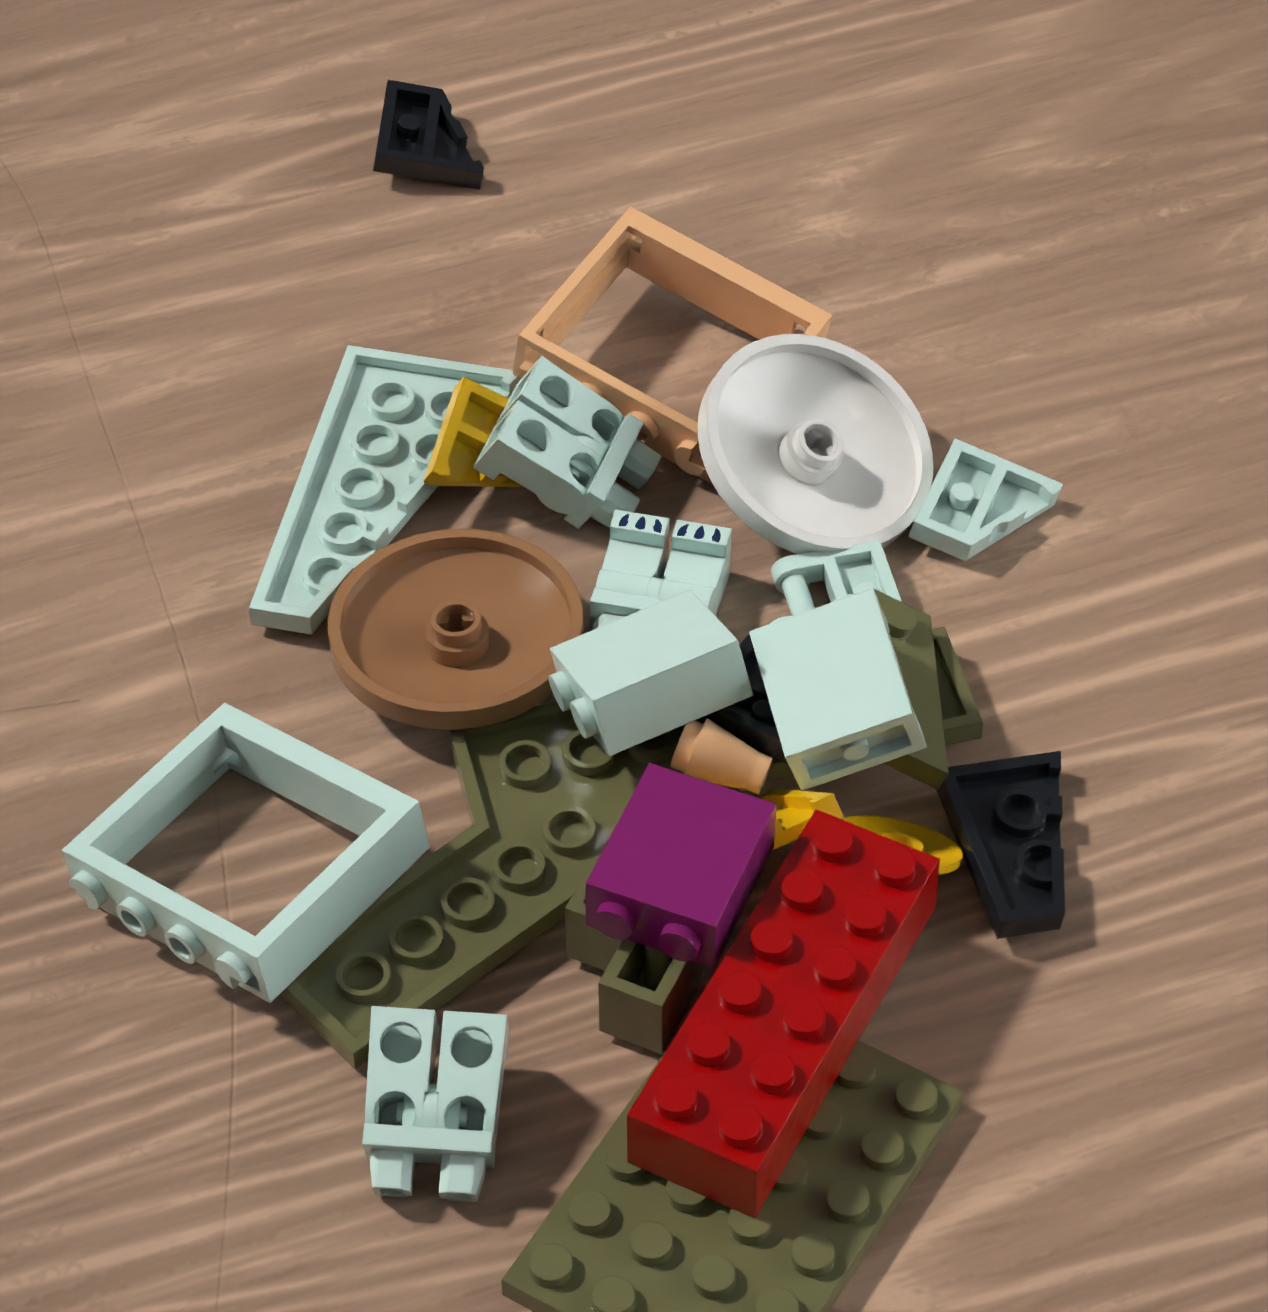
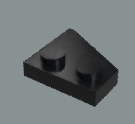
[373,80,484,189]

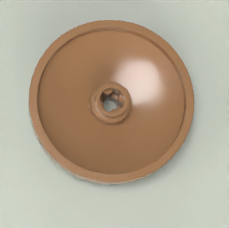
[328,529,584,730]

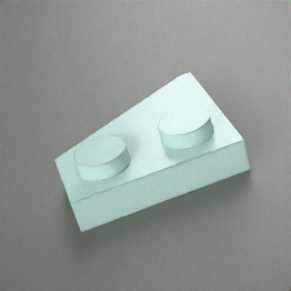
[909,438,1063,561]

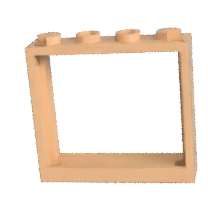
[512,206,832,485]

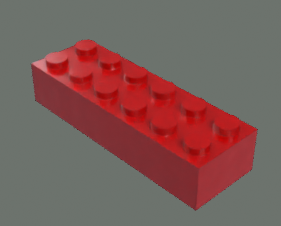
[627,809,940,1218]

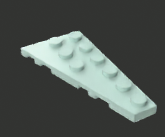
[249,345,521,634]

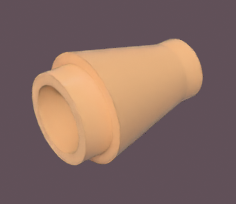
[670,718,773,795]

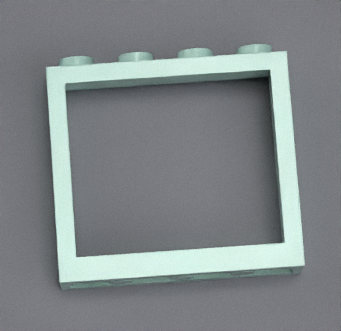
[62,702,430,1003]

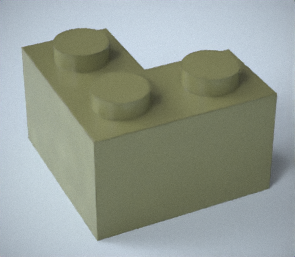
[565,858,709,1054]

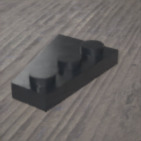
[936,751,1065,939]

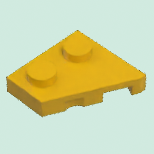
[423,377,523,487]

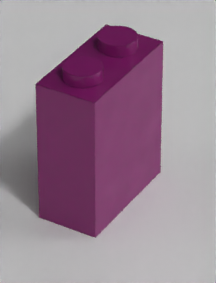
[585,763,777,968]

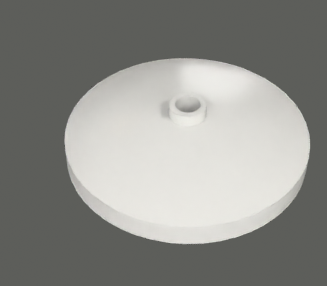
[697,334,933,554]

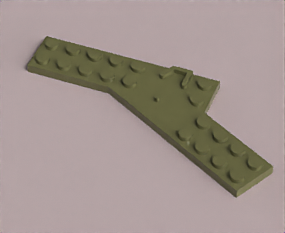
[279,627,983,1069]

